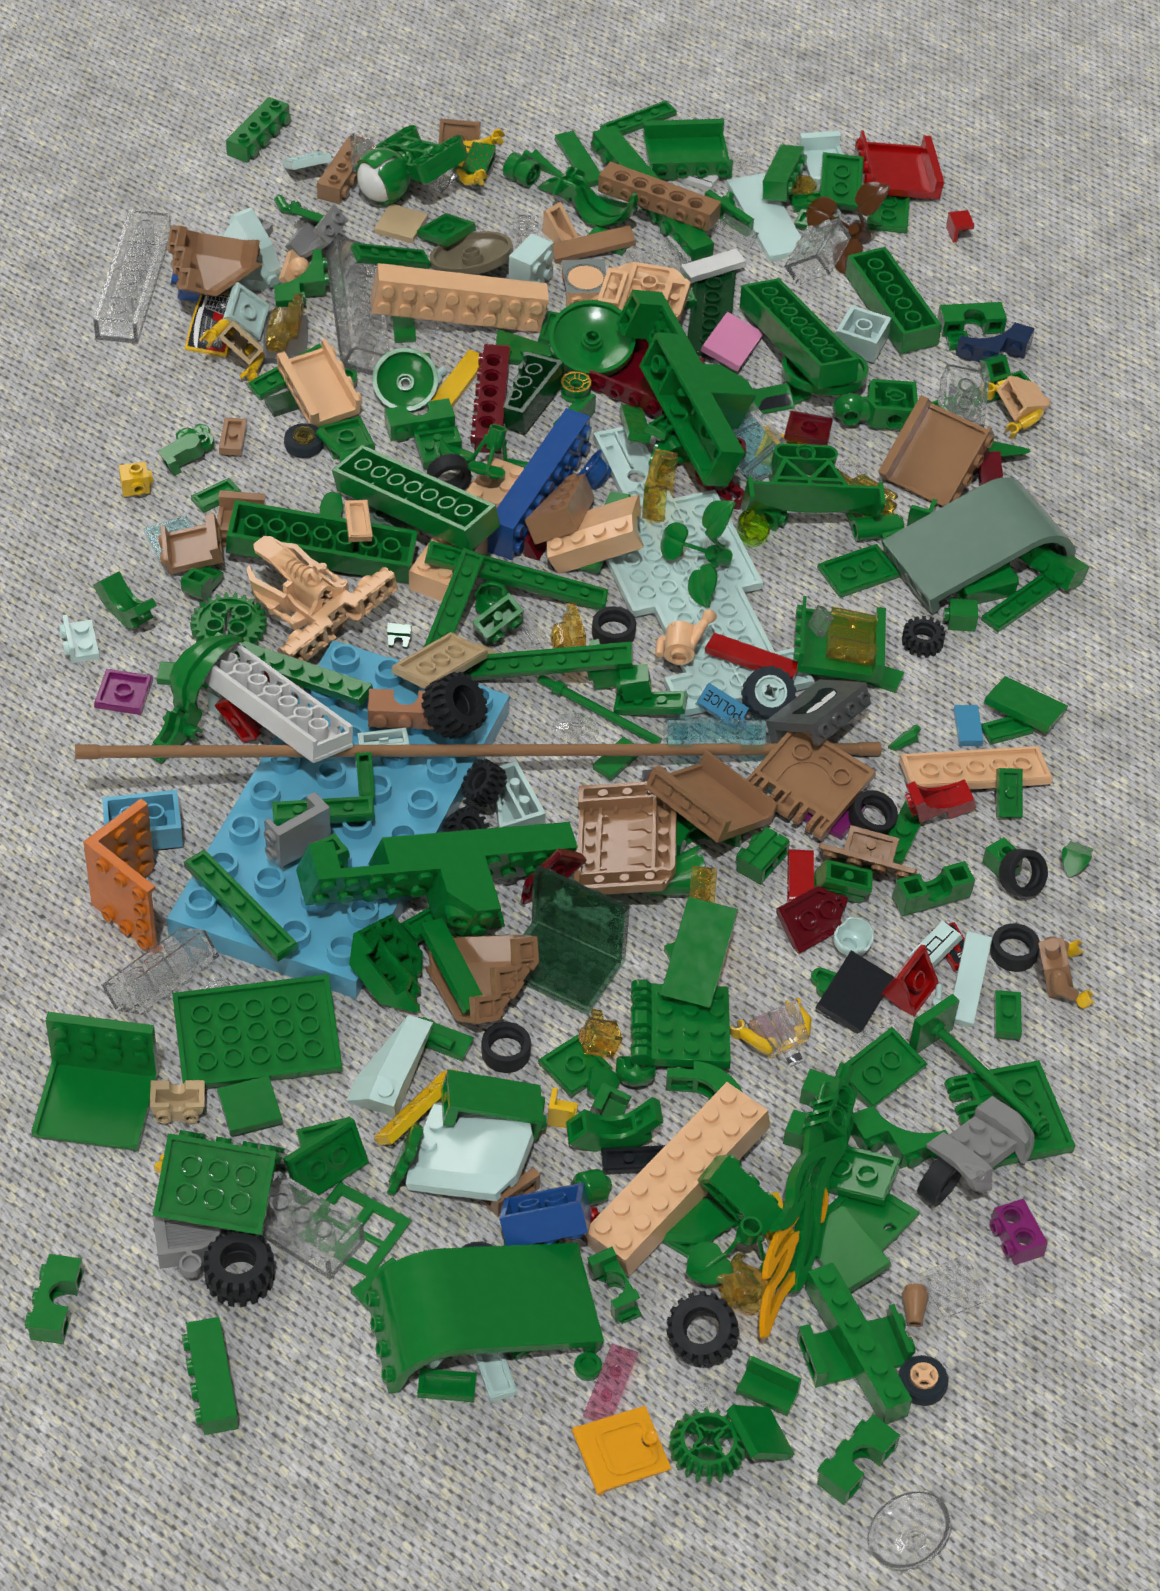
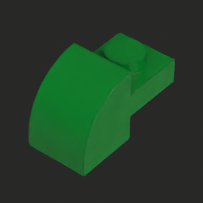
[181,566,224,601]

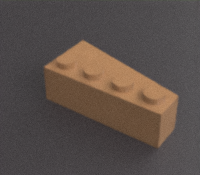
[525,474,595,544]

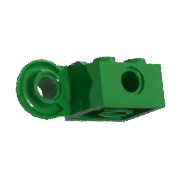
[832,379,918,430]

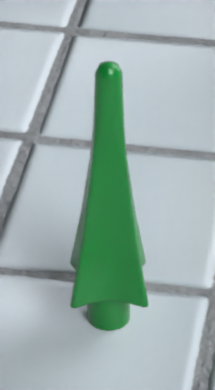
[522,149,564,177]

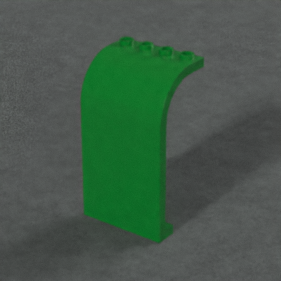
[364,1243,604,1394]

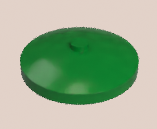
[549,300,636,376]
[782,350,869,395]

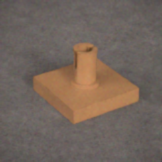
[438,118,481,144]

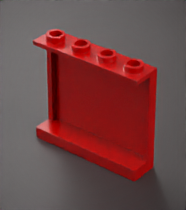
[855,130,944,199]

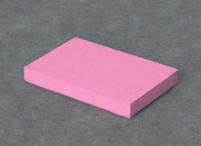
[700,312,764,372]

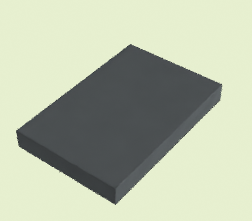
[263,315,308,364]

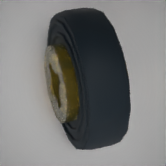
[284,423,324,458]

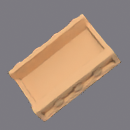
[277,339,363,428]

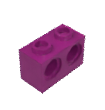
[990,1198,1048,1265]

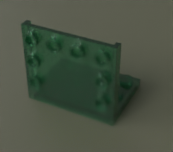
[523,865,630,1016]

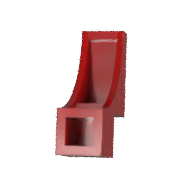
[904,779,976,823]

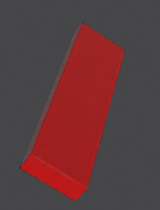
[705,632,798,680]

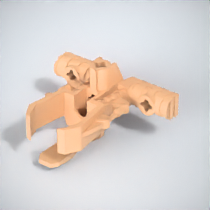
[247,536,398,662]

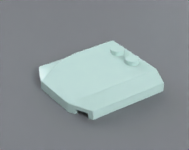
[406,1101,534,1201]

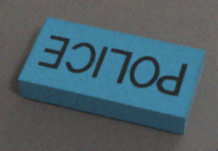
[695,683,749,729]

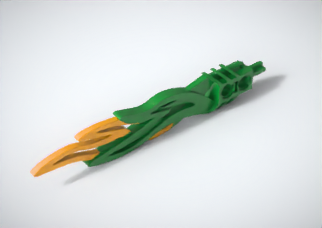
[759,1062,858,1339]

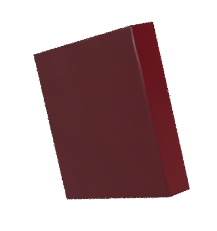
[784,410,833,445]

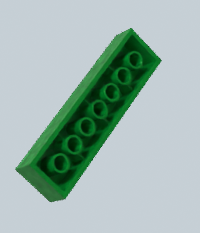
[740,278,859,389]
[332,445,500,550]
[226,500,418,584]

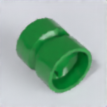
[503,152,541,188]

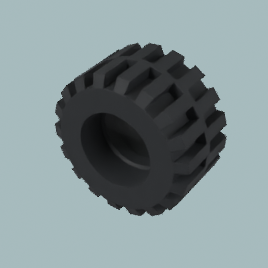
[421,672,488,739]
[203,1230,275,1307]
[666,1291,740,1368]

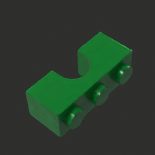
[937,302,1007,337]
[384,398,455,441]
[1018,543,1090,591]
[892,861,975,916]
[783,1069,835,1150]
[25,1254,84,1345]
[817,1414,900,1505]

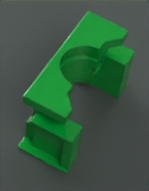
[587,1247,642,1324]

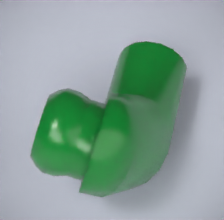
[274,195,301,215]

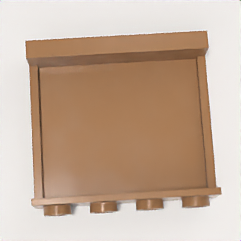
[878,395,995,507]
[645,750,779,843]

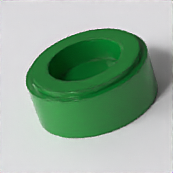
[574,1352,602,1381]

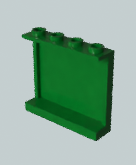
[643,118,733,180]
[793,596,886,684]

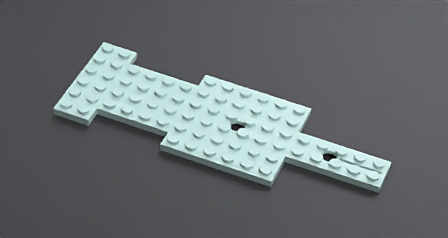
[593,427,814,718]

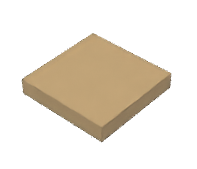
[374,204,428,244]

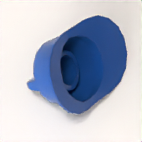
[577,449,612,488]

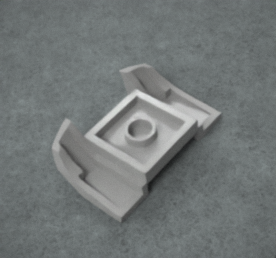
[926,1096,1034,1191]

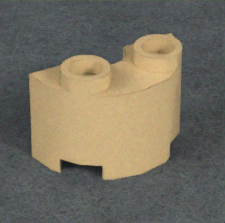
[150,1080,205,1124]

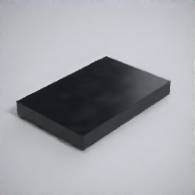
[815,950,894,1035]

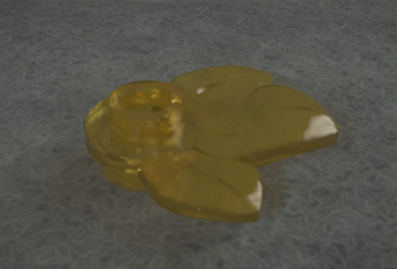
[790,175,817,195]

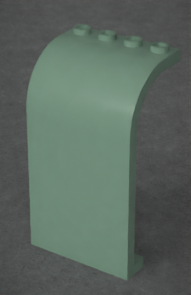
[882,477,1076,614]

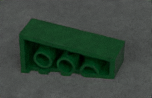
[503,351,565,433]

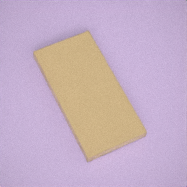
[392,632,488,689]

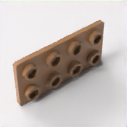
[818,825,917,879]

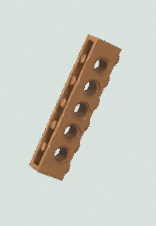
[598,162,721,232]

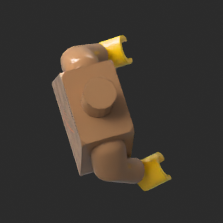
[1038,936,1095,1009]

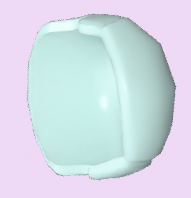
[833,917,874,956]

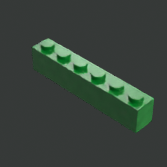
[805,1262,912,1424]

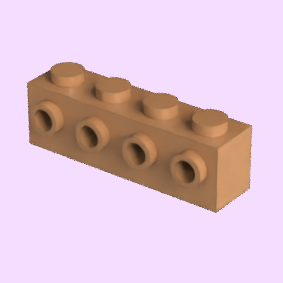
[317,136,372,205]

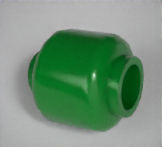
[570,1169,612,1206]

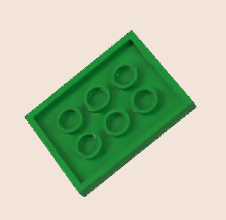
[31,1011,159,1151]
[152,1130,289,1235]

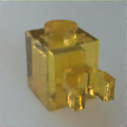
[578,1009,623,1058]

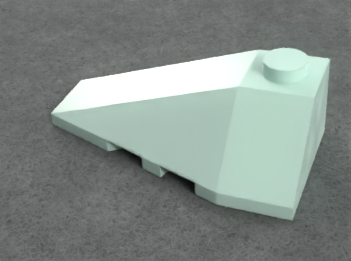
[347,1015,433,1117]

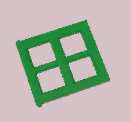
[296,1182,412,1277]

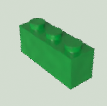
[697,1155,782,1236]

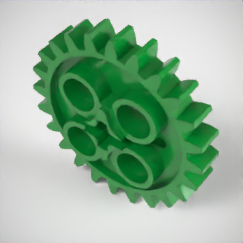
[190,592,267,645]

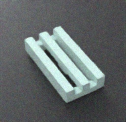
[357,728,409,745]

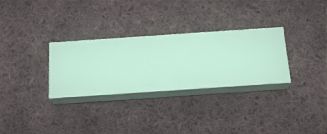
[953,931,992,1028]

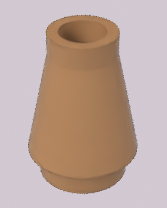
[902,1283,929,1327]

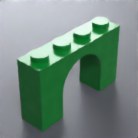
[956,562,1019,604]

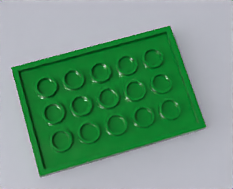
[172,974,342,1089]

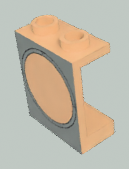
[562,259,606,307]

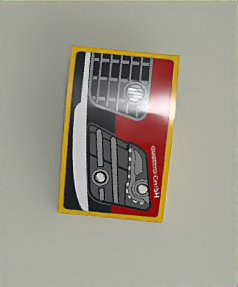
[185,293,231,357]

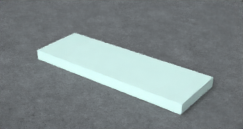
[727,173,808,262]

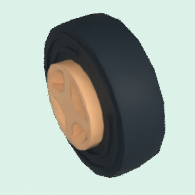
[898,1355,949,1406]

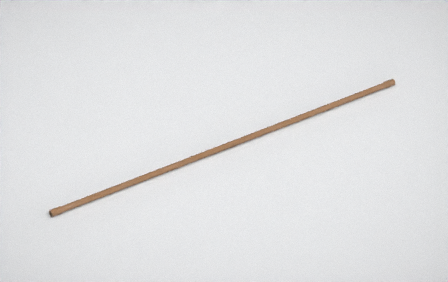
[75,742,882,759]

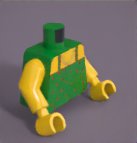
[454,129,505,187]

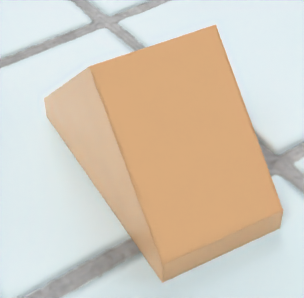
[543,202,579,242]

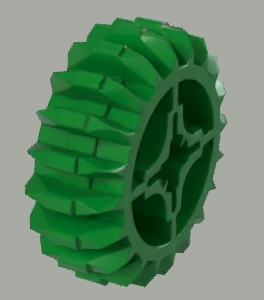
[669,1407,746,1484]

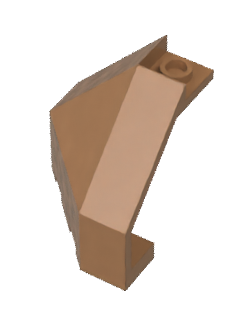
[167,225,263,296]
[425,934,539,1024]

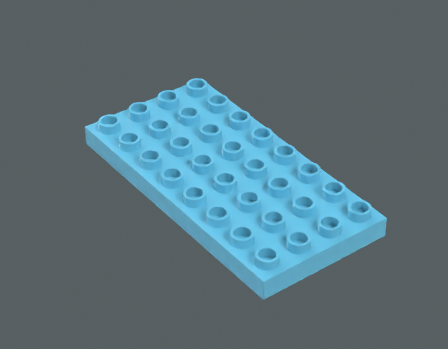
[167,641,510,999]

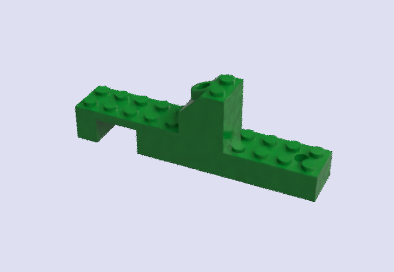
[616,290,756,486]
[296,822,578,936]

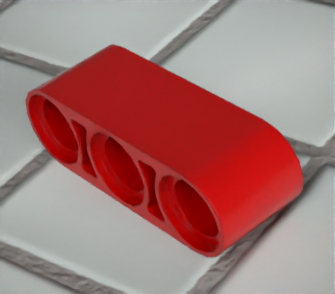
[787,849,814,902]

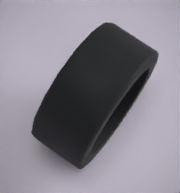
[427,454,472,490]
[591,606,637,644]
[848,790,898,835]
[999,849,1048,897]
[990,923,1040,972]
[481,1022,531,1073]
[917,1157,962,1207]

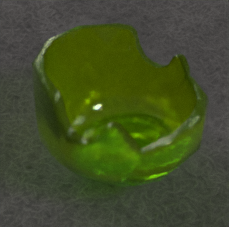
[736,509,770,545]

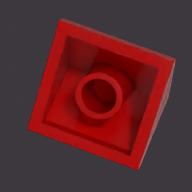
[882,944,939,1017]

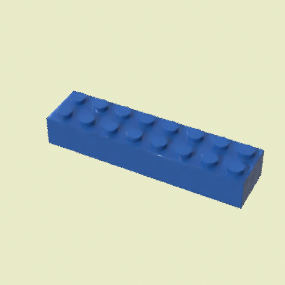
[487,408,592,560]

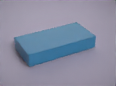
[953,705,984,746]

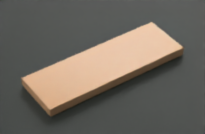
[899,746,1053,789]

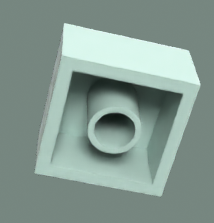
[509,233,554,283]
[836,305,891,363]

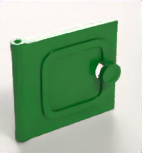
[825,1194,920,1252]

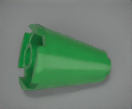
[650,845,712,896]

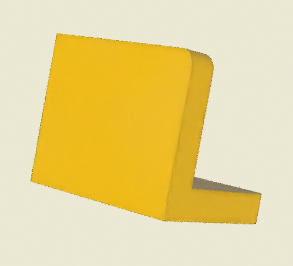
[547,1088,578,1128]

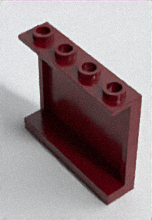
[589,338,705,417]

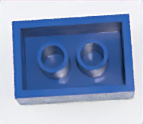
[499,1182,592,1246]

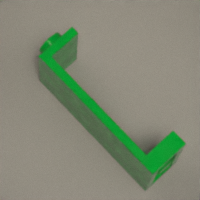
[441,1069,547,1141]
[797,1304,916,1388]

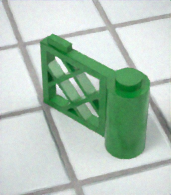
[845,492,905,542]

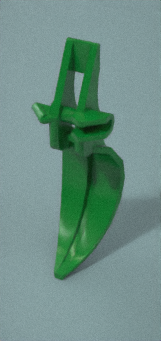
[537,166,638,226]
[152,634,244,763]

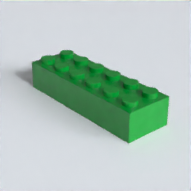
[845,246,942,354]

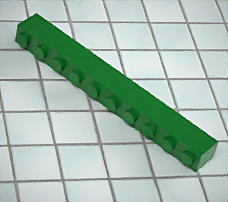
[591,125,714,263]

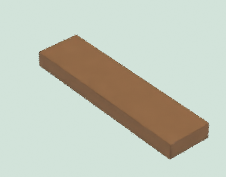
[553,225,636,264]

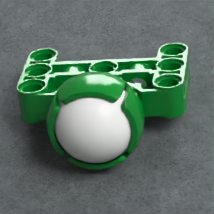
[356,125,469,206]

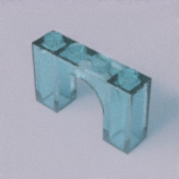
[663,717,766,745]

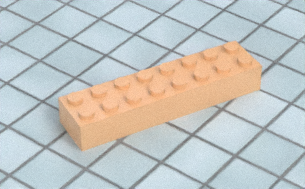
[370,263,549,332]
[409,457,524,601]
[585,1082,770,1277]

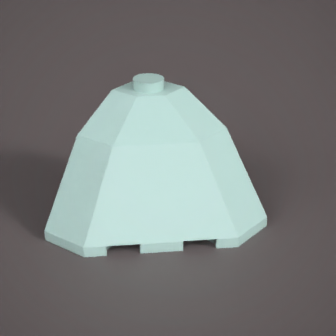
[219,207,281,291]

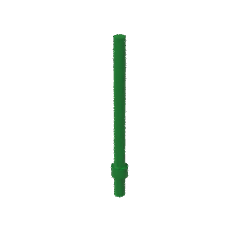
[537,675,662,744]

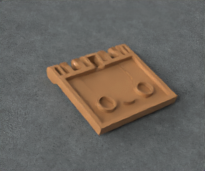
[746,731,876,841]

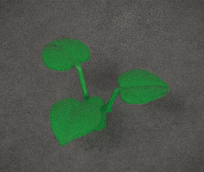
[439,424,528,480]
[660,500,736,608]
[686,1199,807,1289]

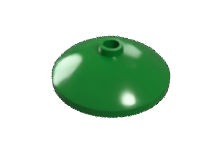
[372,348,438,412]

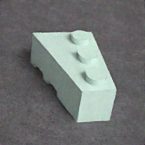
[495,761,546,828]

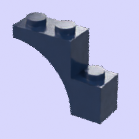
[956,322,1035,363]

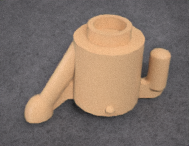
[655,609,717,665]

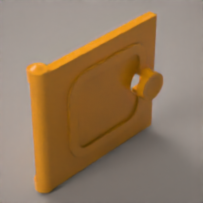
[571,1405,672,1496]

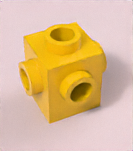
[118,462,154,497]

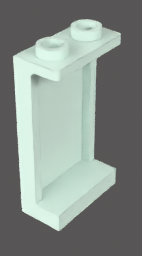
[799,131,843,192]

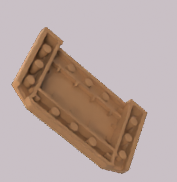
[574,781,677,896]

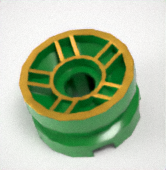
[561,371,591,403]

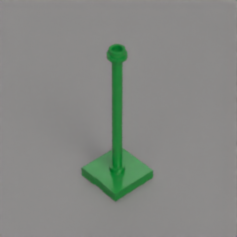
[909,994,1049,1135]

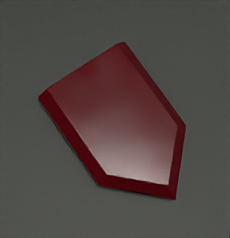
[520,848,587,905]
[776,886,848,954]

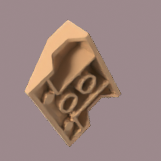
[547,494,643,574]

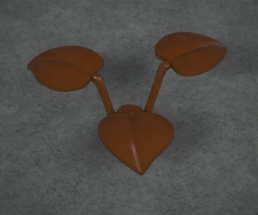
[806,182,890,275]

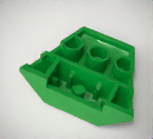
[349,913,423,1013]

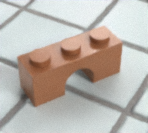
[368,689,434,730]

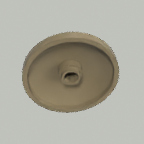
[430,231,514,275]

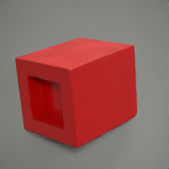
[946,210,975,243]

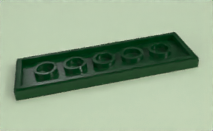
[687,271,736,357]

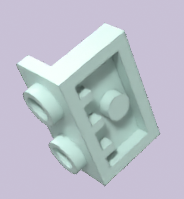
[59,615,100,663]

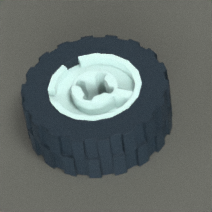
[741,666,796,720]

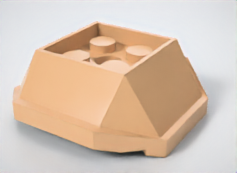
[597,262,691,321]

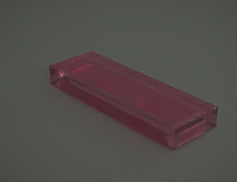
[583,1343,638,1421]

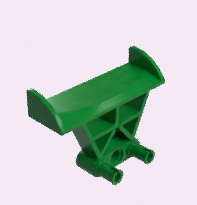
[741,443,886,517]

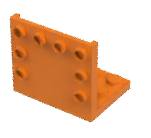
[83,799,162,955]

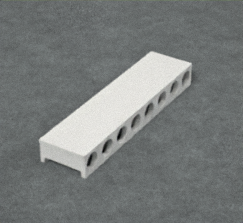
[204,643,353,763]

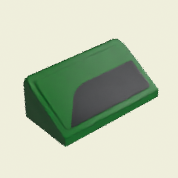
[750,383,795,416]

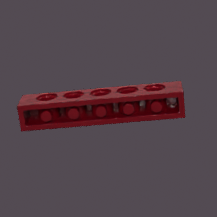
[470,344,510,454]

